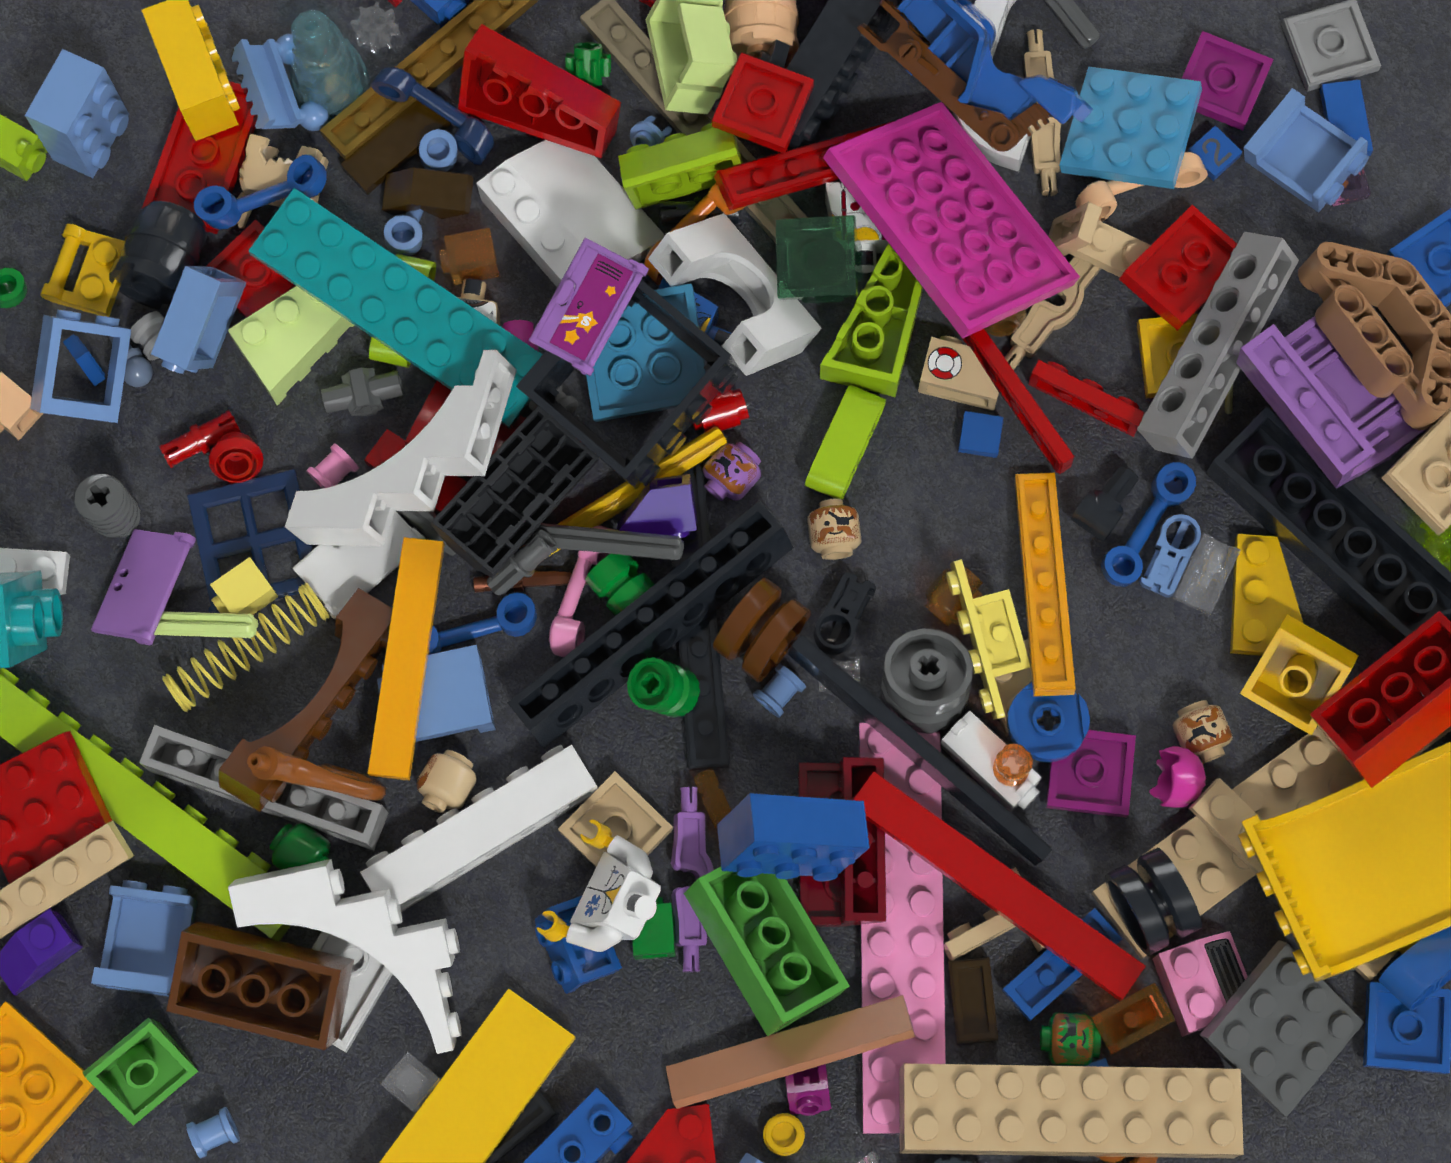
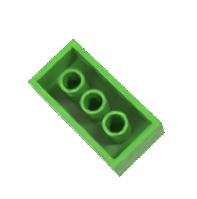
[684,867,850,1037]

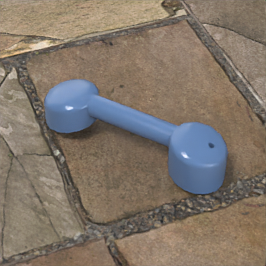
[383,129,458,256]

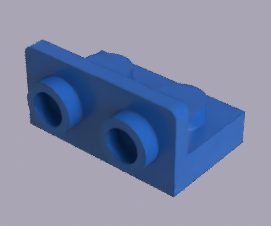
[535,896,622,994]

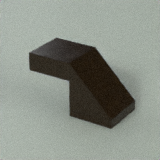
[382,168,474,219]

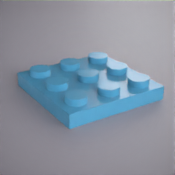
[1059,67,1202,189]
[586,283,712,422]

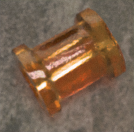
[993,743,1033,787]

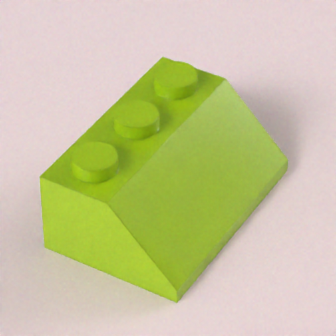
[618,123,743,210]

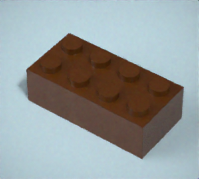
[166,921,354,1050]

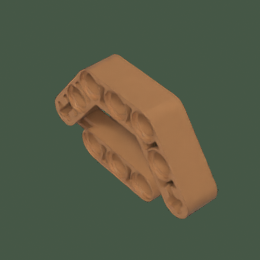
[1298,242,1451,430]

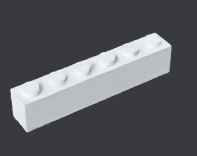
[360,745,598,912]

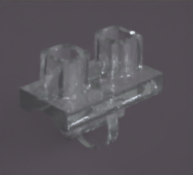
[1173,533,1241,616]

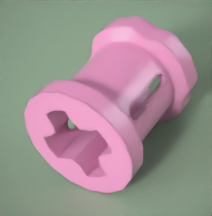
[306,443,359,489]

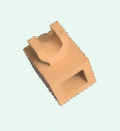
[0,372,44,441]

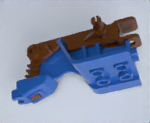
[857,0,1093,152]

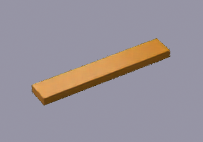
[1015,472,1076,696]
[368,537,445,781]

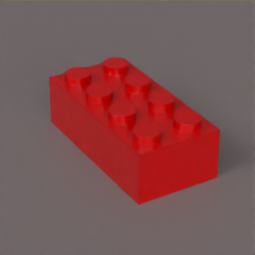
[1310,611,1451,788]

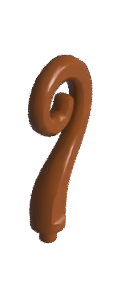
[247,746,386,801]

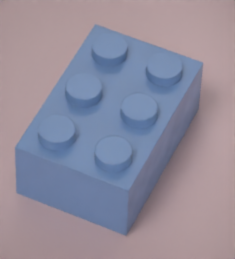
[25,49,129,178]

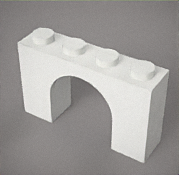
[648,213,822,376]

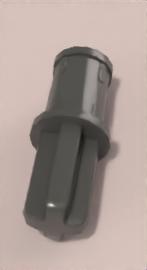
[487,530,557,595]

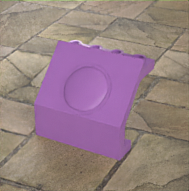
[1236,316,1425,488]

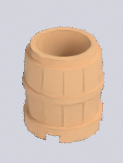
[724,0,800,69]

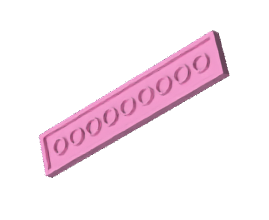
[859,723,946,1134]

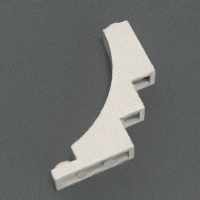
[285,350,517,547]

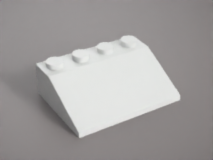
[477,140,665,289]

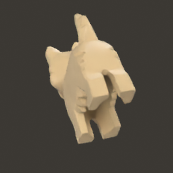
[237,134,329,229]

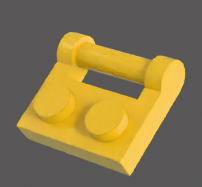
[40,224,125,317]

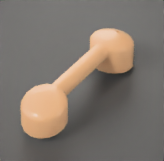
[1075,152,1208,222]

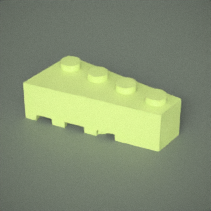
[228,286,354,406]

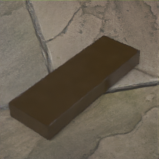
[341,100,452,195]

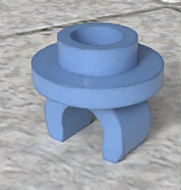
[630,116,672,147]

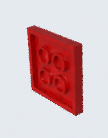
[0,731,112,884]

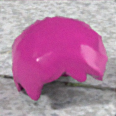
[1150,746,1206,808]

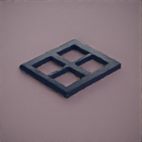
[187,469,314,613]

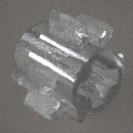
[351,2,400,53]

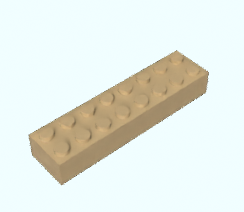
[899,1063,1244,1158]

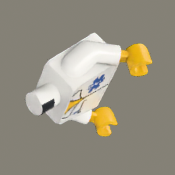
[536,819,661,952]

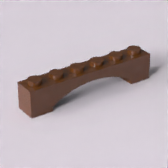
[219,588,393,812]

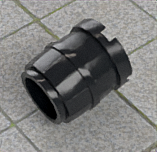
[109,201,207,309]

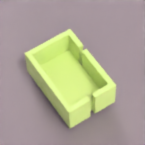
[645,0,737,114]

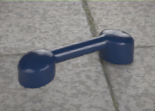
[371,67,494,165]

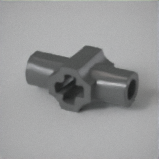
[321,367,404,416]

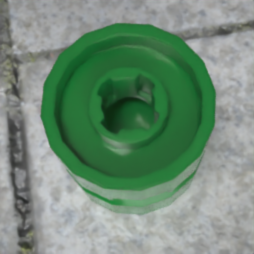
[585,554,655,617]
[627,657,700,718]

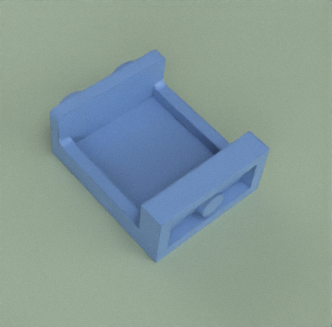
[1244,88,1369,213]
[377,645,496,742]
[91,880,198,997]

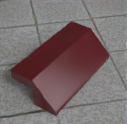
[798,757,886,927]

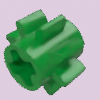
[565,42,611,87]

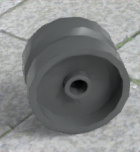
[880,628,973,734]

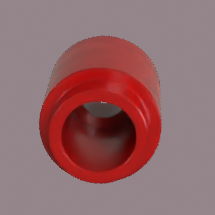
[692,388,749,433]

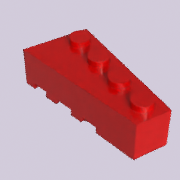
[458,24,621,158]

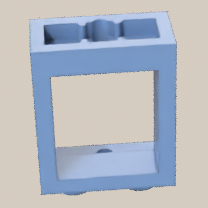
[151,266,247,374]
[30,309,131,423]

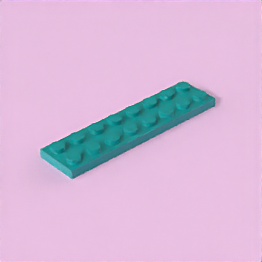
[249,188,543,429]

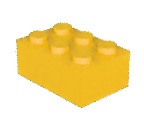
[142,0,240,141]

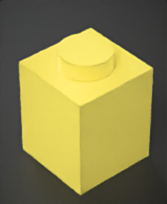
[210,557,278,615]

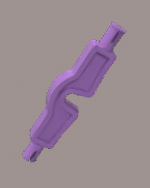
[671,787,714,972]

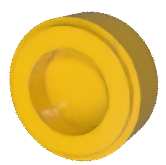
[763,1113,805,1156]

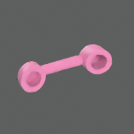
[549,526,614,657]

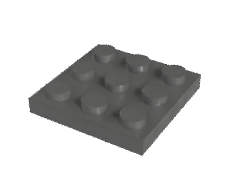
[1200,940,1364,1118]

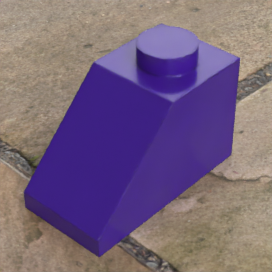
[0,908,83,996]

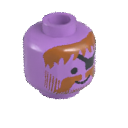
[703,442,761,501]

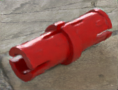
[159,410,241,468]

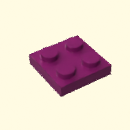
[1181,31,1274,131]
[1046,730,1136,818]

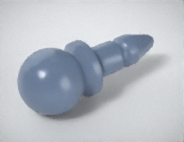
[109,336,153,387]

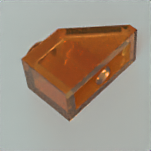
[1091,983,1175,1055]

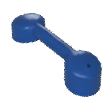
[194,154,327,229]
[1101,462,1196,587]
[429,593,537,655]

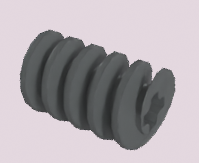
[74,474,141,538]

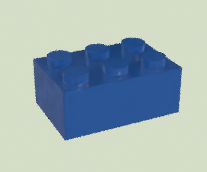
[717,793,870,881]

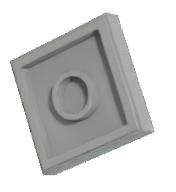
[1281,0,1381,92]

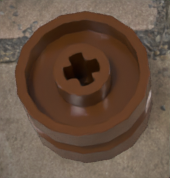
[713,578,811,682]

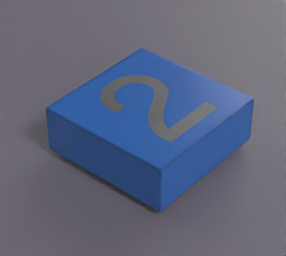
[1187,126,1243,181]

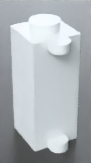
[940,711,1041,812]

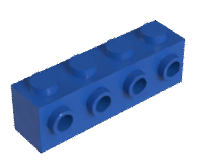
[523,1088,634,1163]

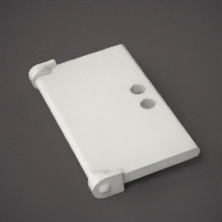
[292,511,425,620]

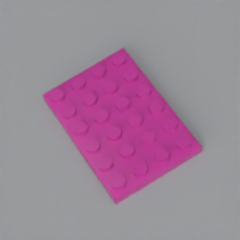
[823,102,1080,339]

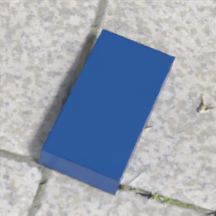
[1319,79,1373,156]

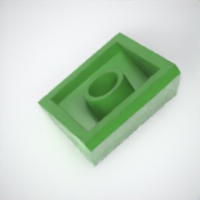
[82,1018,198,1126]

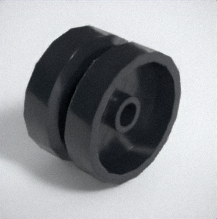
[1105,847,1202,956]

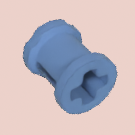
[753,664,806,718]
[186,1107,240,1158]

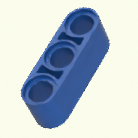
[1379,927,1451,1011]

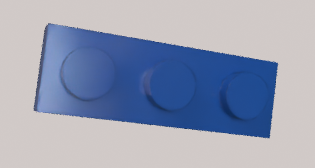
[1002,908,1122,1021]

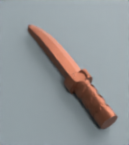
[473,571,587,593]

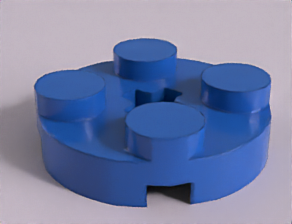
[1007,682,1090,762]

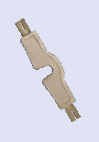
[1023,29,1061,196]
[1005,256,1101,370]

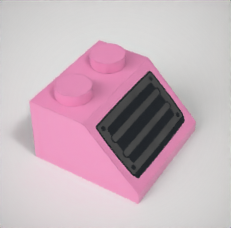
[1152,931,1248,1037]

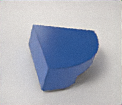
[63,334,106,386]

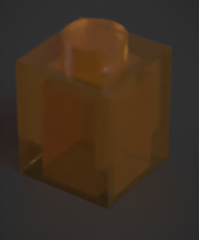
[439,228,500,285]

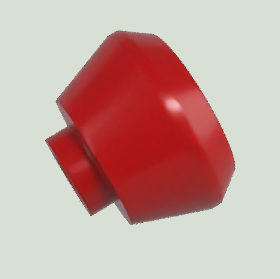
[209,432,264,483]

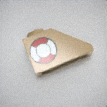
[918,336,999,411]

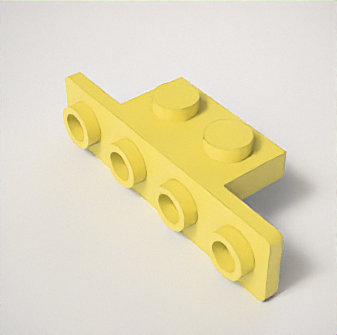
[946,559,1031,720]

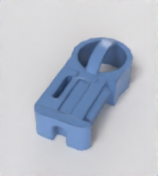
[1140,514,1201,597]

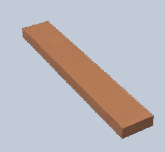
[666,995,915,1109]

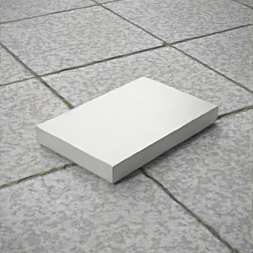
[312,931,393,1053]

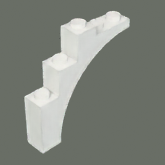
[228,859,462,1054]

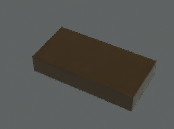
[948,957,998,1045]

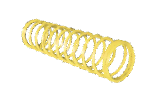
[162,582,330,712]

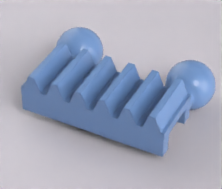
[231,34,329,131]

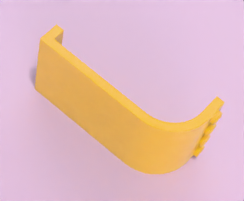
[1238,742,1451,982]

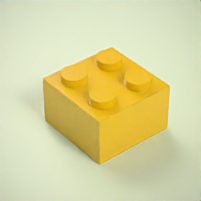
[1240,614,1359,735]

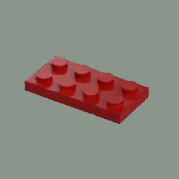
[142,81,258,234]

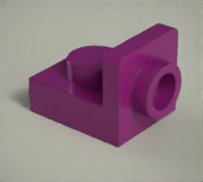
[785,1064,831,1116]

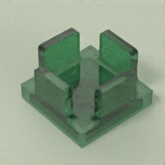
[776,215,862,303]

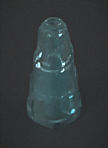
[291,10,370,120]

